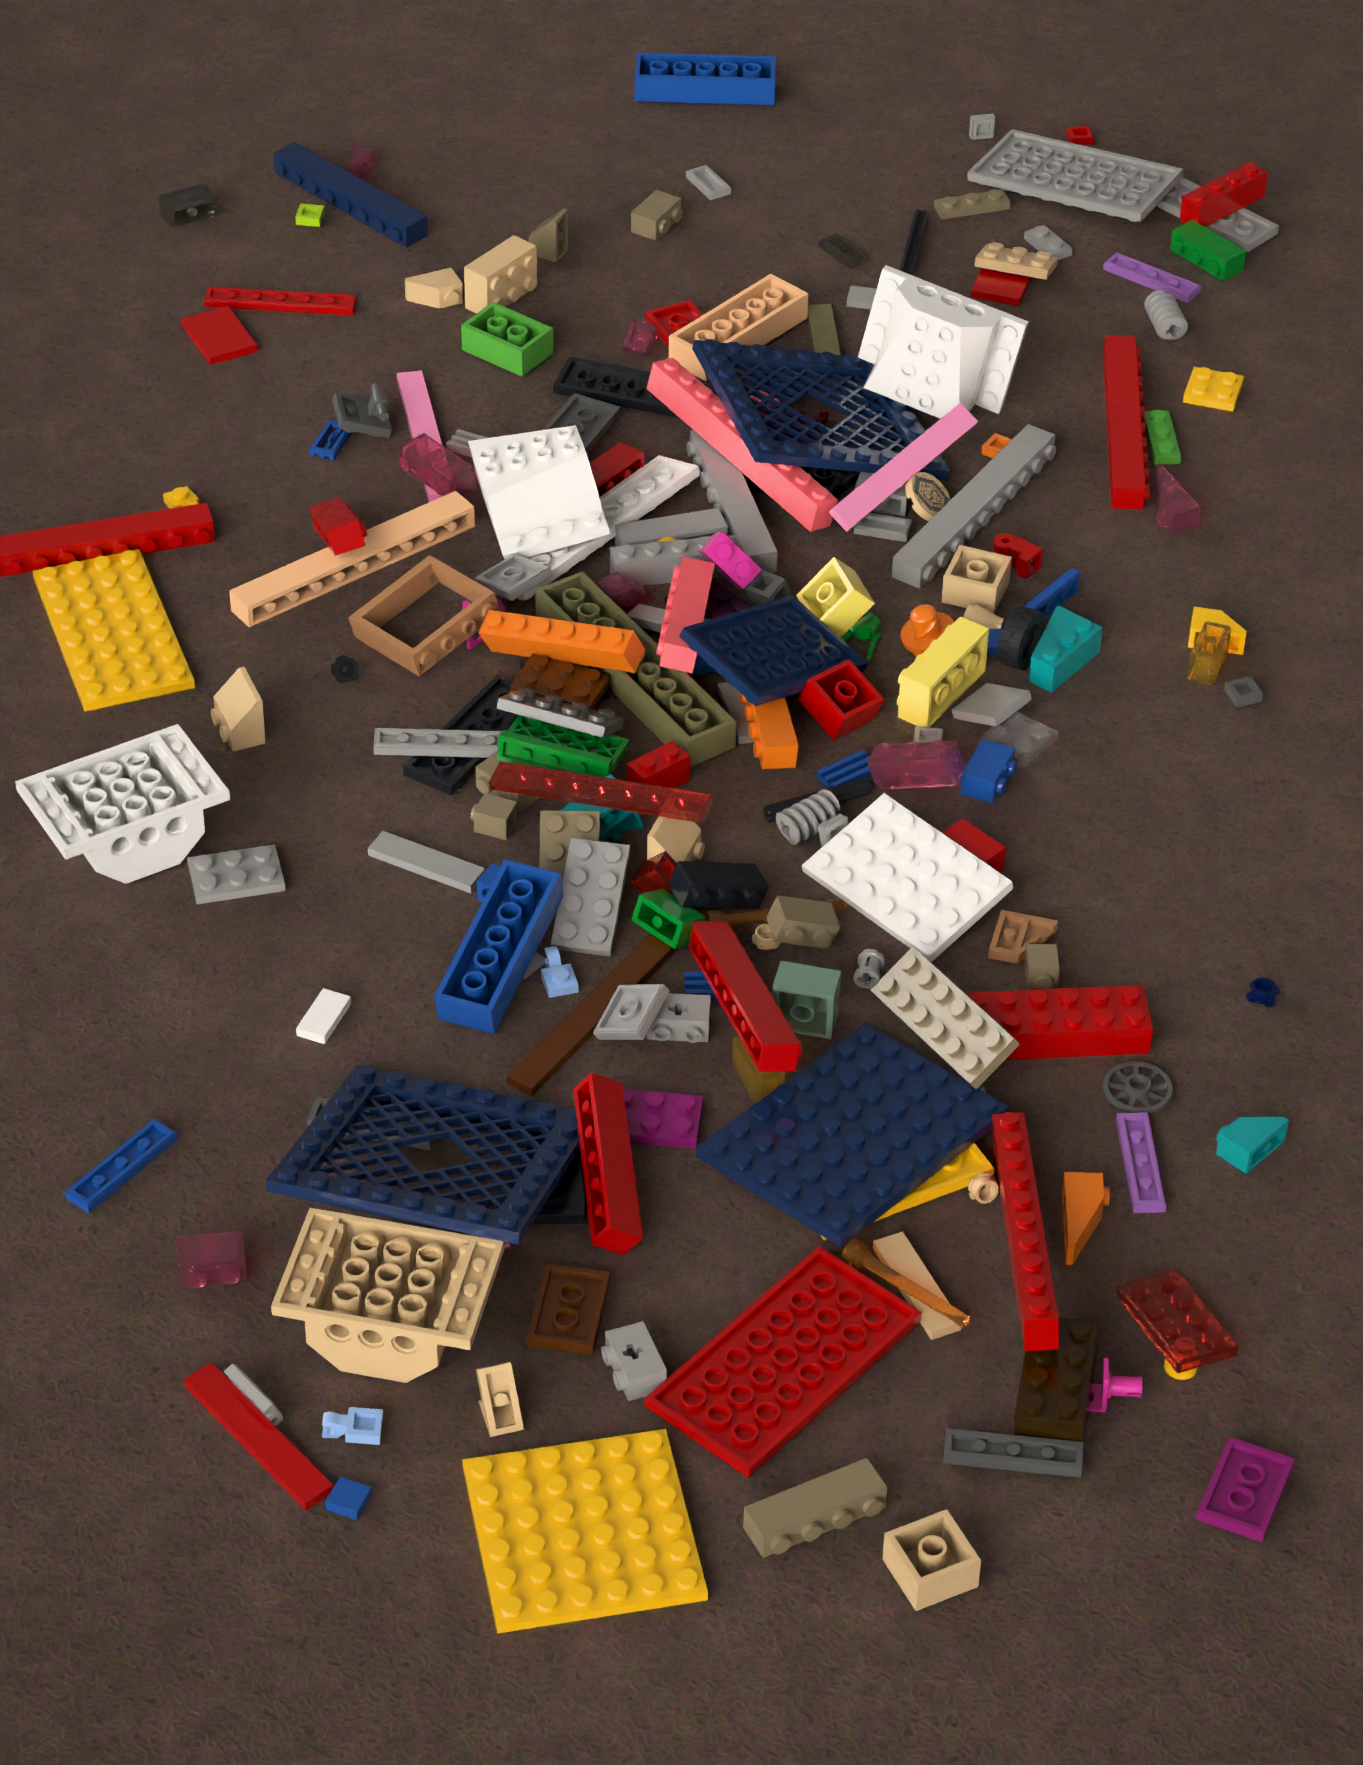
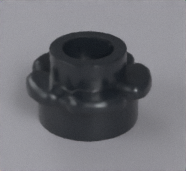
[331,655,358,683]

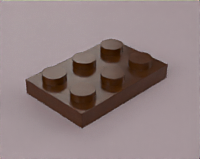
[510,653,611,710]
[526,1263,610,1355]

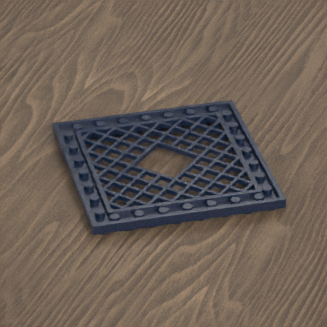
[692,339,950,480]
[266,1065,580,1245]

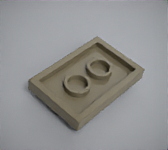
[539,811,600,882]

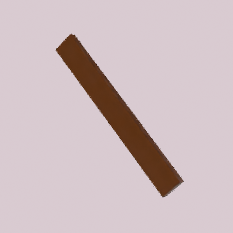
[507,934,674,1096]

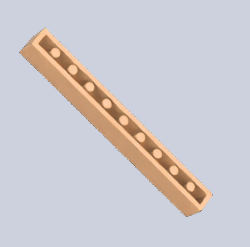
[229,491,475,627]

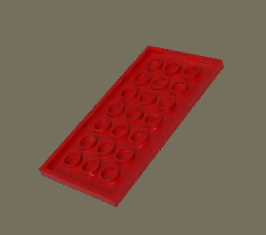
[645,1246,922,1478]

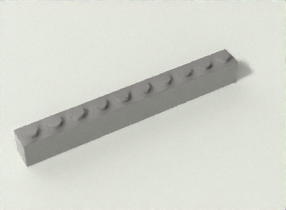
[892,424,1056,589]

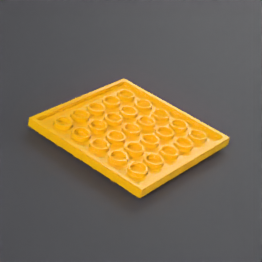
[462,1429,708,1634]

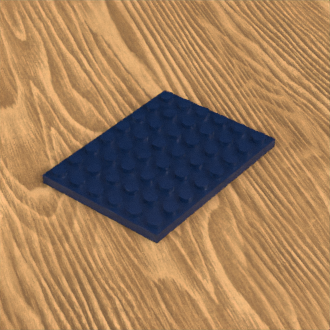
[696,1023,1009,1247]

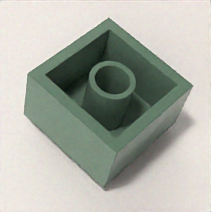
[772,961,841,1039]

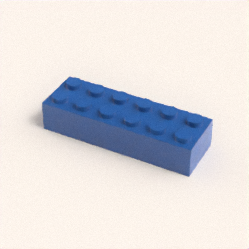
[635,52,776,105]
[434,859,563,1034]

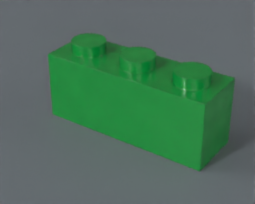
[1170,220,1246,281]

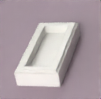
[296,988,351,1044]

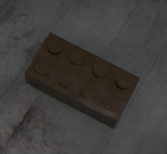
[1014,1317,1099,1448]

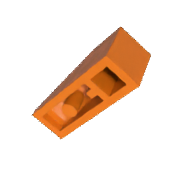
[1062,1172,1110,1265]

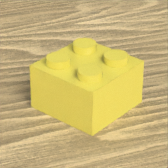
[796,557,875,638]

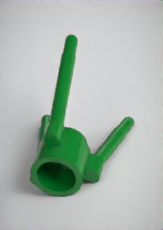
[841,612,881,664]

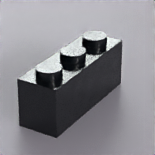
[668,861,769,909]

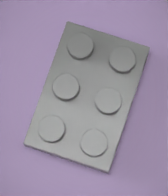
[187,844,285,905]

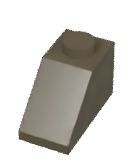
[528,209,568,262]

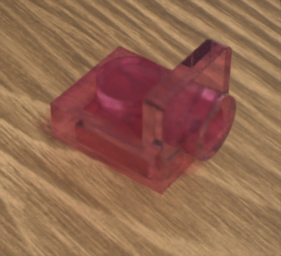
[349,144,376,180]
[622,320,659,357]

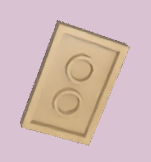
[974,242,1058,280]

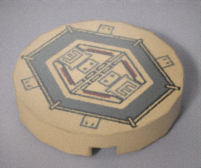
[905,472,951,521]

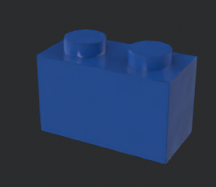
[960,739,1017,804]

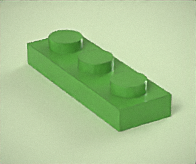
[1144,410,1181,465]

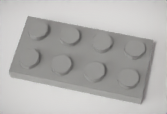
[550,838,631,957]

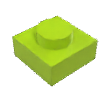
[295,203,325,227]

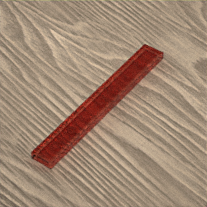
[489,761,714,823]

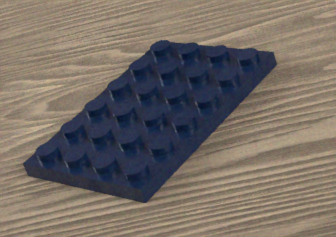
[679,595,868,706]

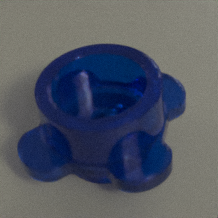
[1246,977,1280,1007]

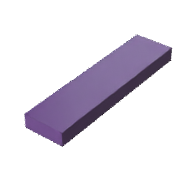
[1103,252,1201,303]
[1116,1112,1166,1213]

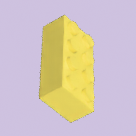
[897,616,989,727]

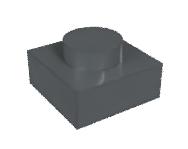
[1224,676,1263,708]

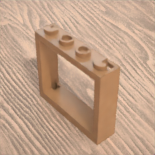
[348,555,500,677]

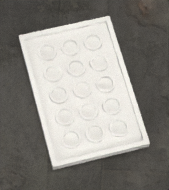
[802,793,1013,962]

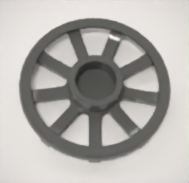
[1102,1062,1173,1115]

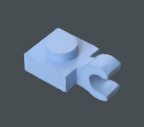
[541,946,579,998]
[322,1407,383,1445]

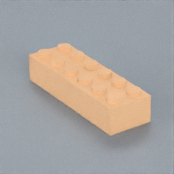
[669,274,808,382]

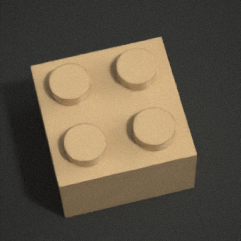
[942,545,1012,614]
[882,1509,981,1611]

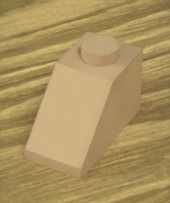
[405,268,463,308]

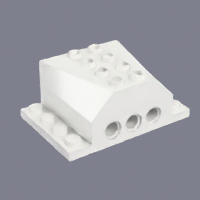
[858,265,1029,419]
[468,425,610,559]
[15,724,230,884]

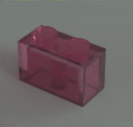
[176,1230,247,1288]

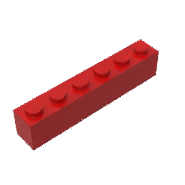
[573,1072,643,1255]

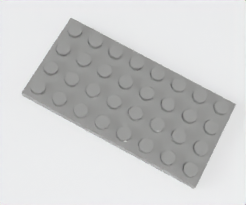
[967,129,1183,222]

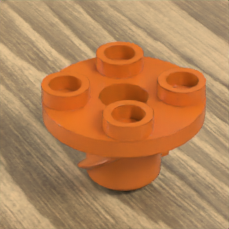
[900,604,954,657]

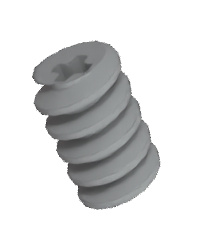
[1144,290,1188,340]
[775,789,840,845]

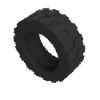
[997,606,1047,671]

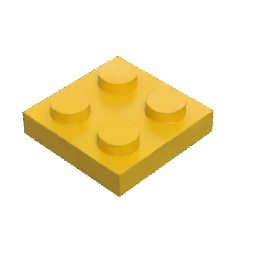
[1183,367,1244,412]

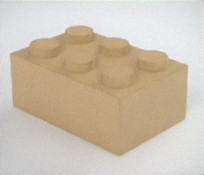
[464,235,537,314]

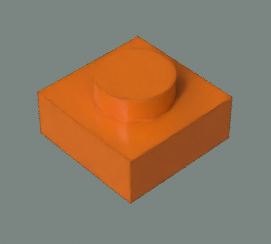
[981,433,1012,458]

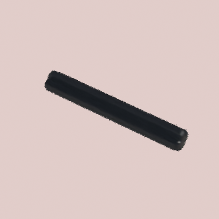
[763,778,872,822]

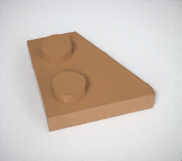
[988,910,1058,964]

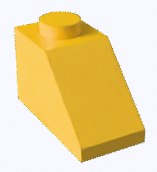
[1188,607,1247,655]

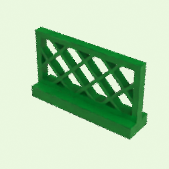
[497,715,630,785]

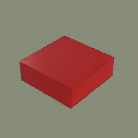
[1066,126,1094,145]

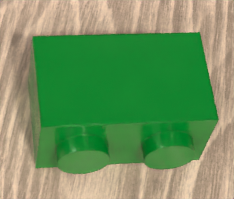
[631,889,706,949]

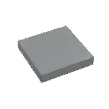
[475,553,552,601]
[952,683,1032,727]
[593,984,670,1040]

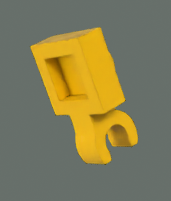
[163,486,199,508]

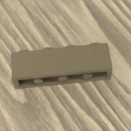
[743,1458,887,1558]

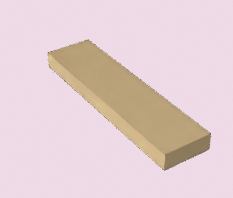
[873,1231,962,1340]

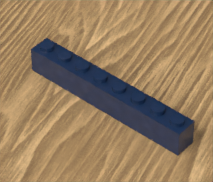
[273,142,428,248]

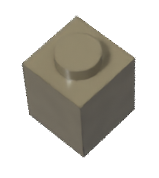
[470,793,518,841]
[1024,944,1060,990]

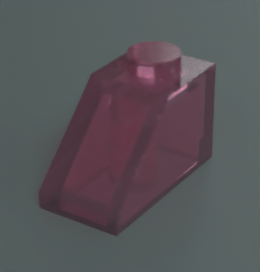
[595,572,655,613]

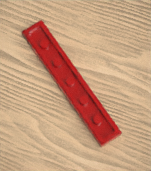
[204,287,357,316]
[184,1362,333,1510]

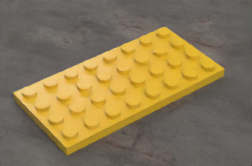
[32,549,195,711]

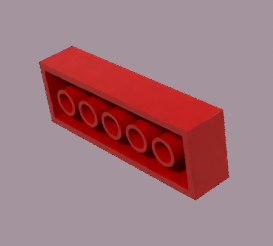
[965,985,1153,1060]

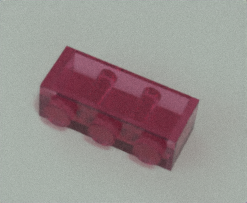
[399,433,476,496]
[867,740,965,789]

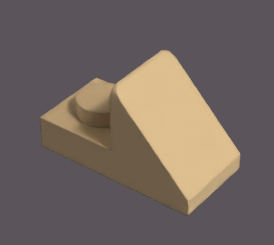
[476,1361,524,1437]

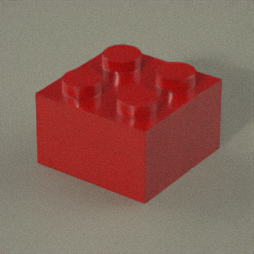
[798,659,885,740]

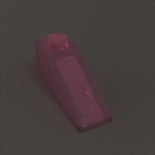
[1154,464,1201,536]

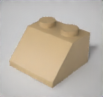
[211,666,266,751]
[647,799,705,884]

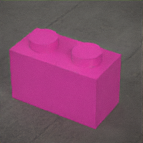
[698,531,762,589]

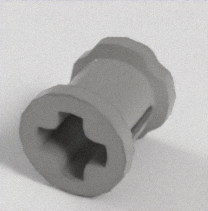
[853,949,885,989]

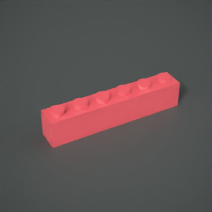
[656,556,715,673]

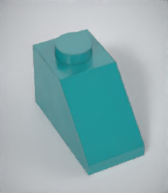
[1216,1117,1289,1174]

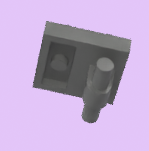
[332,383,392,438]

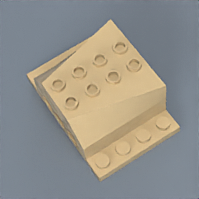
[271,1208,504,1383]

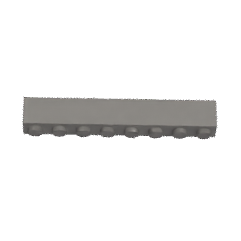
[686,430,777,573]

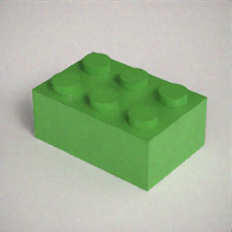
[461,302,553,377]

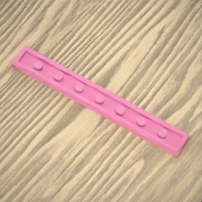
[397,370,455,502]
[829,402,978,532]

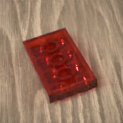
[1116,1269,1238,1374]

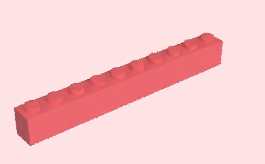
[647,358,838,532]

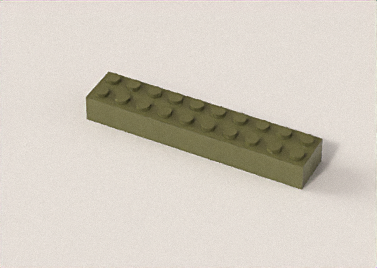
[535,571,737,767]

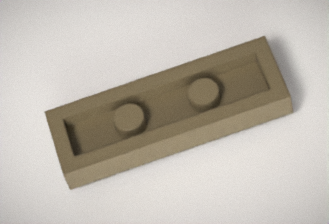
[934,189,1011,220]

